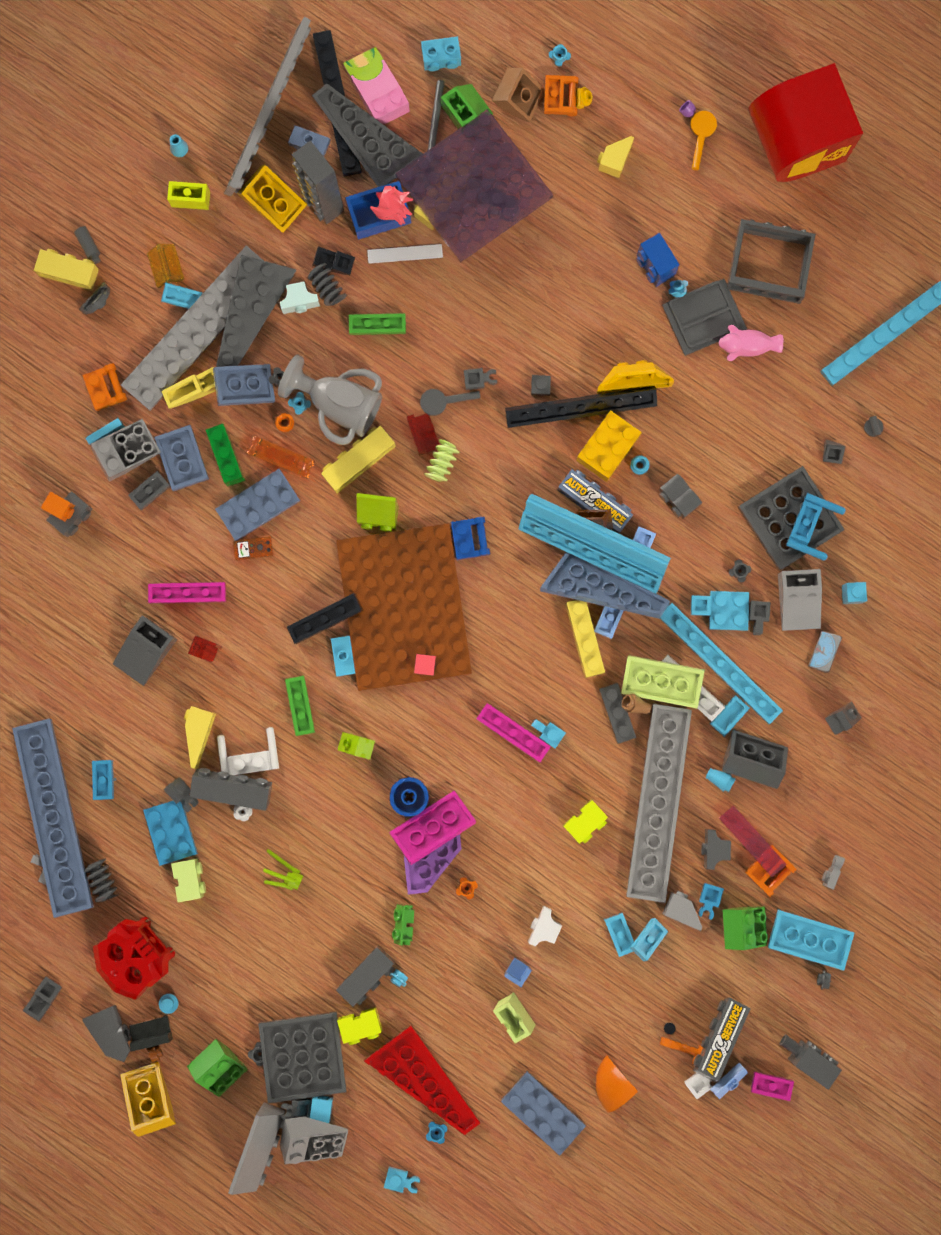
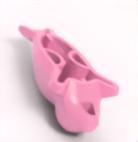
[719,325,784,361]

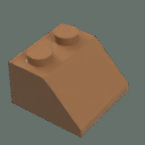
[492,68,545,122]

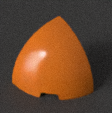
[596,1055,638,1113]

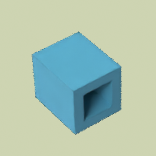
[842,582,867,604]
[310,1096,334,1124]

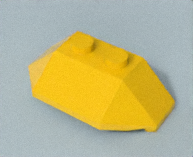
[596,360,674,394]

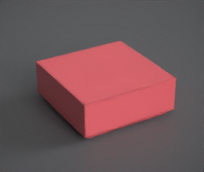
[414,654,436,676]

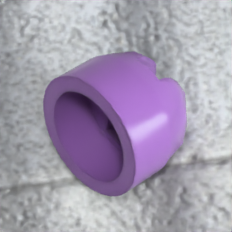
[679,100,696,117]

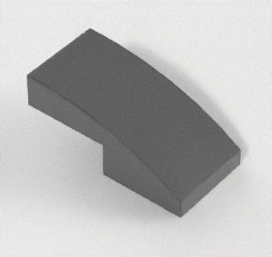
[23,977,62,1022]

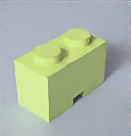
[171,858,206,902]
[493,993,536,1043]

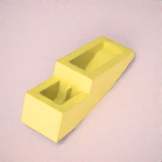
[161,367,216,409]

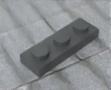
[599,683,636,744]

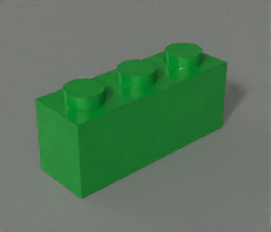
[206,424,246,487]

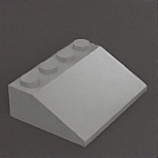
[228,1102,286,1195]

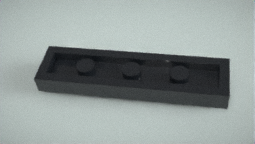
[287,593,363,644]

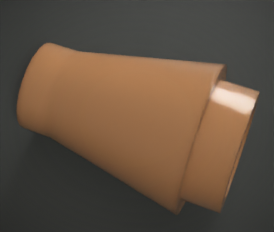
[622,694,651,714]

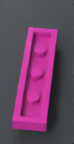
[148,582,226,604]
[476,703,551,762]

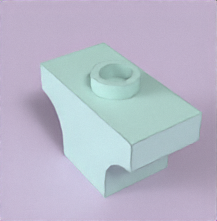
[280,282,320,314]

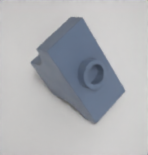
[288,126,330,157]

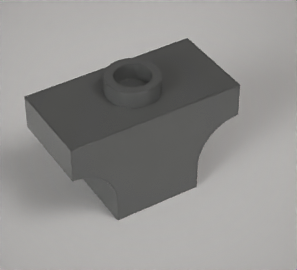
[825,702,862,735]
[701,829,731,870]

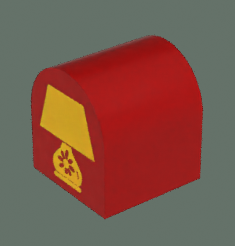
[748,63,863,182]

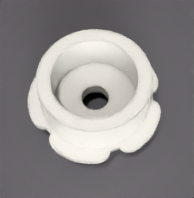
[233,805,252,821]

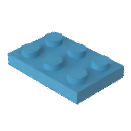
[143,801,198,866]

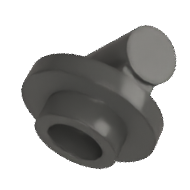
[864,416,884,437]

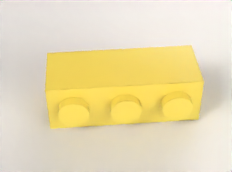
[34,249,99,291]

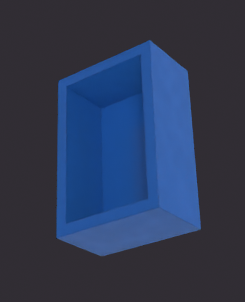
[345,181,411,240]

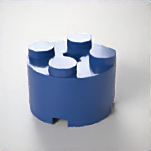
[390,777,429,817]

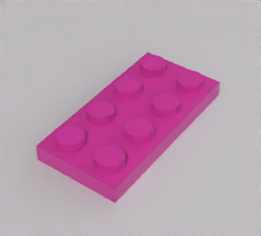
[389,791,476,865]

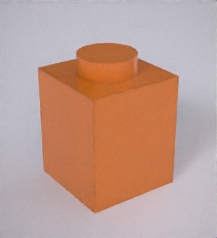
[41,491,75,522]

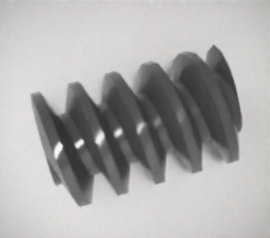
[308,263,347,306]
[84,858,120,902]

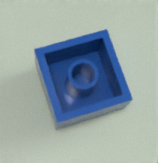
[636,233,680,287]

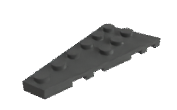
[312,84,425,187]
[216,255,296,367]

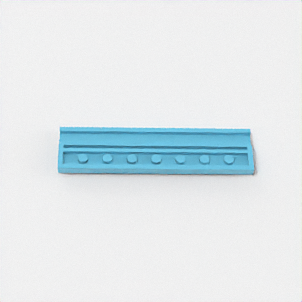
[518,494,671,593]

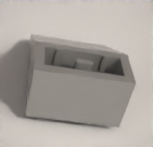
[91,419,161,482]
[778,569,822,631]
[280,1117,348,1164]

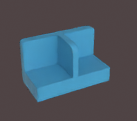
[92,760,116,800]

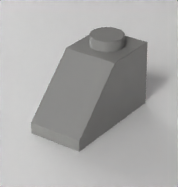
[662,891,702,931]

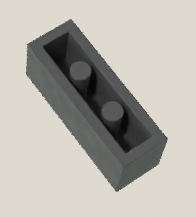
[336,945,395,1007]

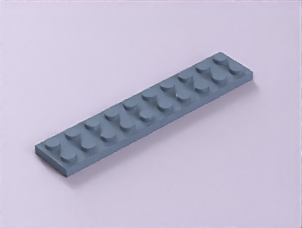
[12,718,94,918]

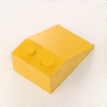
[237,165,307,233]
[120,1062,176,1137]

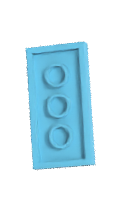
[768,910,854,971]

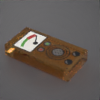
[233,536,274,561]

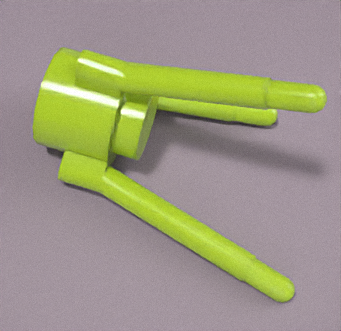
[263,849,303,890]

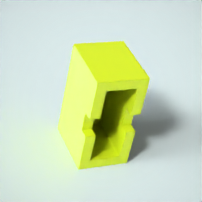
[563,800,608,844]
[337,1007,382,1045]

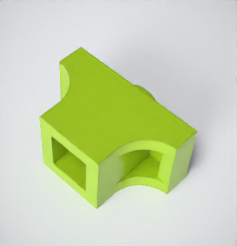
[338,732,375,759]

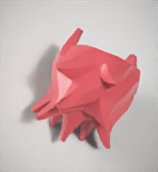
[370,186,413,225]

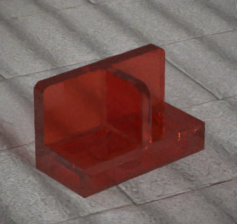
[407,414,439,456]
[188,636,222,662]

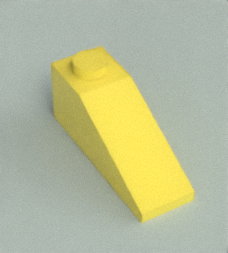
[184,706,216,769]

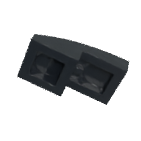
[312,246,355,276]

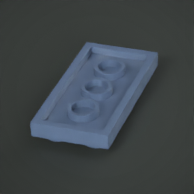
[215,468,300,542]
[501,1071,586,1156]

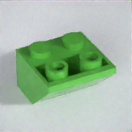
[441,84,493,135]
[723,906,768,950]
[187,1039,248,1097]

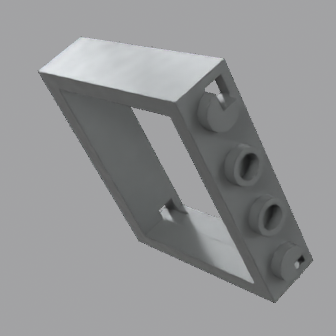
[726,219,816,304]

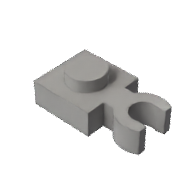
[822,855,845,890]

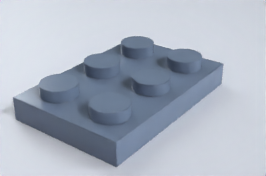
[213,364,275,406]
[154,425,209,492]

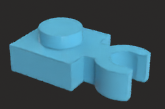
[384,1166,420,1193]

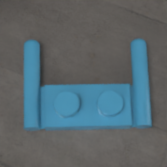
[786,493,846,561]

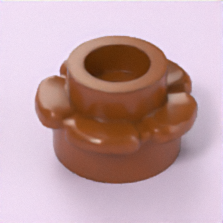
[147,1045,163,1063]

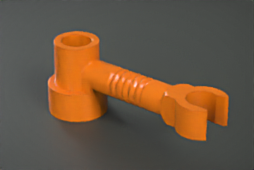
[660,1037,703,1064]

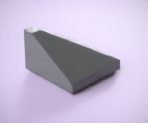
[822,440,846,464]

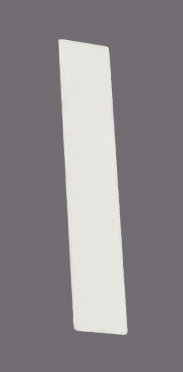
[367,244,443,263]

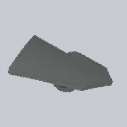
[82,1005,131,1062]

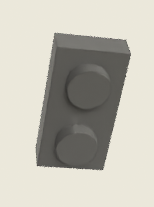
[128,471,171,511]

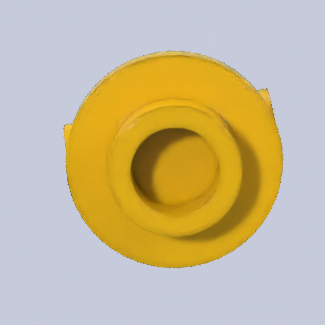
[577,87,593,109]

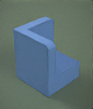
[504,957,532,987]

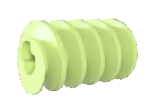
[424,439,460,482]

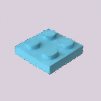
[709,591,749,631]

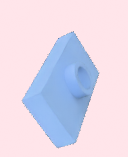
[710,1063,748,1099]

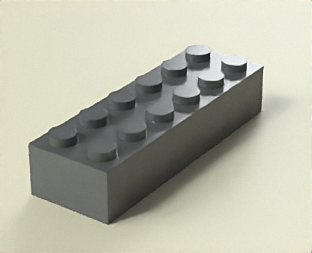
[291,140,344,225]

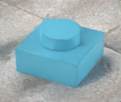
[691,595,711,616]

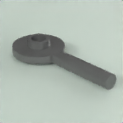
[420,389,480,416]

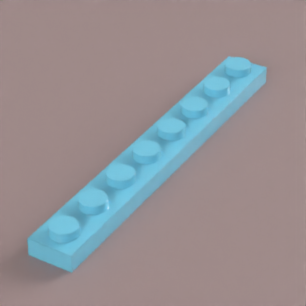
[820,281,941,386]
[660,603,783,724]

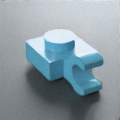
[531,719,566,749]

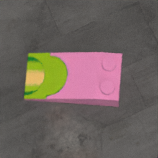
[343,47,410,125]

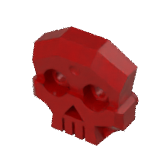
[93,917,175,1000]

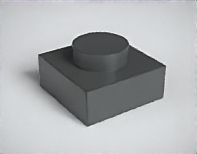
[531,375,551,396]

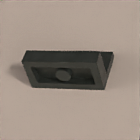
[129,1016,173,1052]

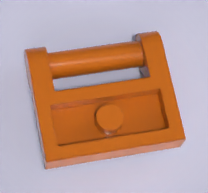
[544,75,579,117]
[82,363,127,411]
[744,845,797,897]

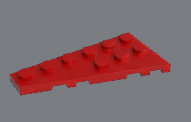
[364,1025,480,1135]

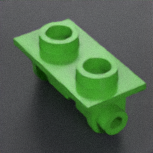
[392,904,414,946]

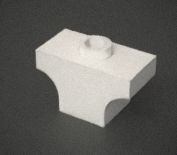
[528,906,562,946]

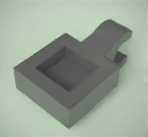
[749,600,771,636]

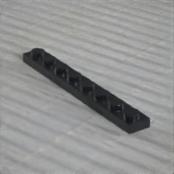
[313,30,362,177]
[505,386,657,428]

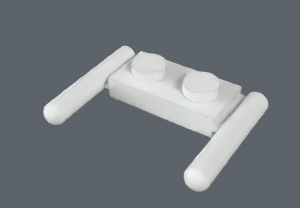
[217,727,279,775]

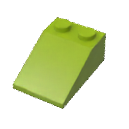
[357,493,399,532]

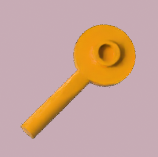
[691,111,717,171]

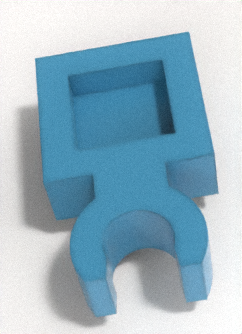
[698,883,724,920]

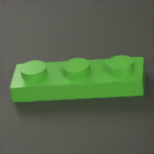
[349,313,406,335]
[285,676,315,736]

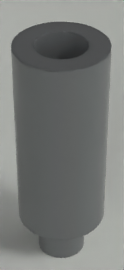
[74,226,101,264]

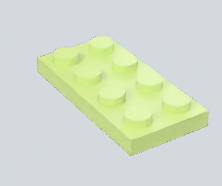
[621,655,705,709]

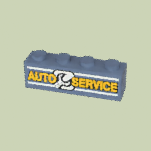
[557,469,633,534]

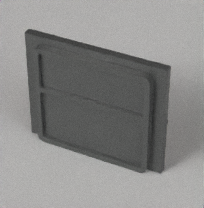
[662,279,747,356]

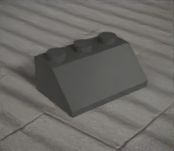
[722,730,788,789]

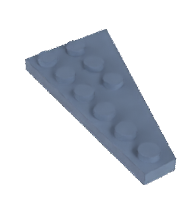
[540,552,670,619]

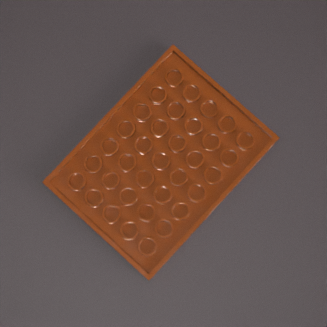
[336,523,472,691]

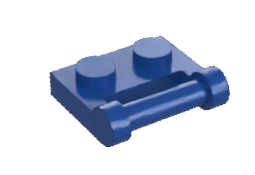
[451,517,491,560]

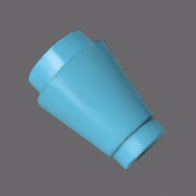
[170,134,188,157]
[705,768,736,792]

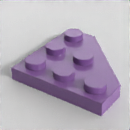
[404,834,462,895]

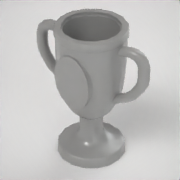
[278,355,382,445]

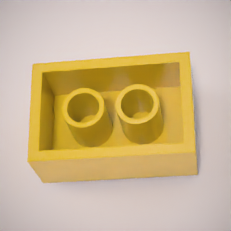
[576,410,642,482]

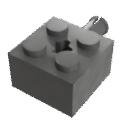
[779,1034,842,1090]

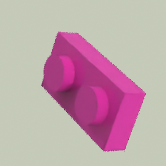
[750,1071,794,1101]

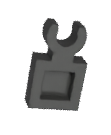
[464,368,497,390]
[164,777,199,813]
[280,1098,312,1120]

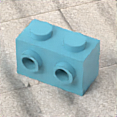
[421,36,461,72]

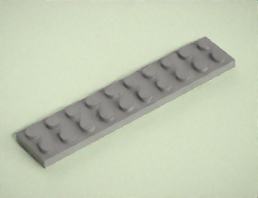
[224,17,311,196]
[121,245,264,411]
[626,704,692,903]

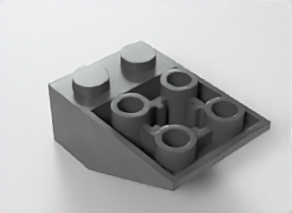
[113,615,177,686]

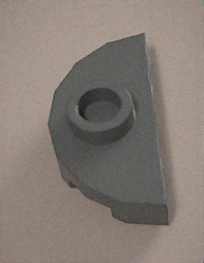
[79,282,110,315]

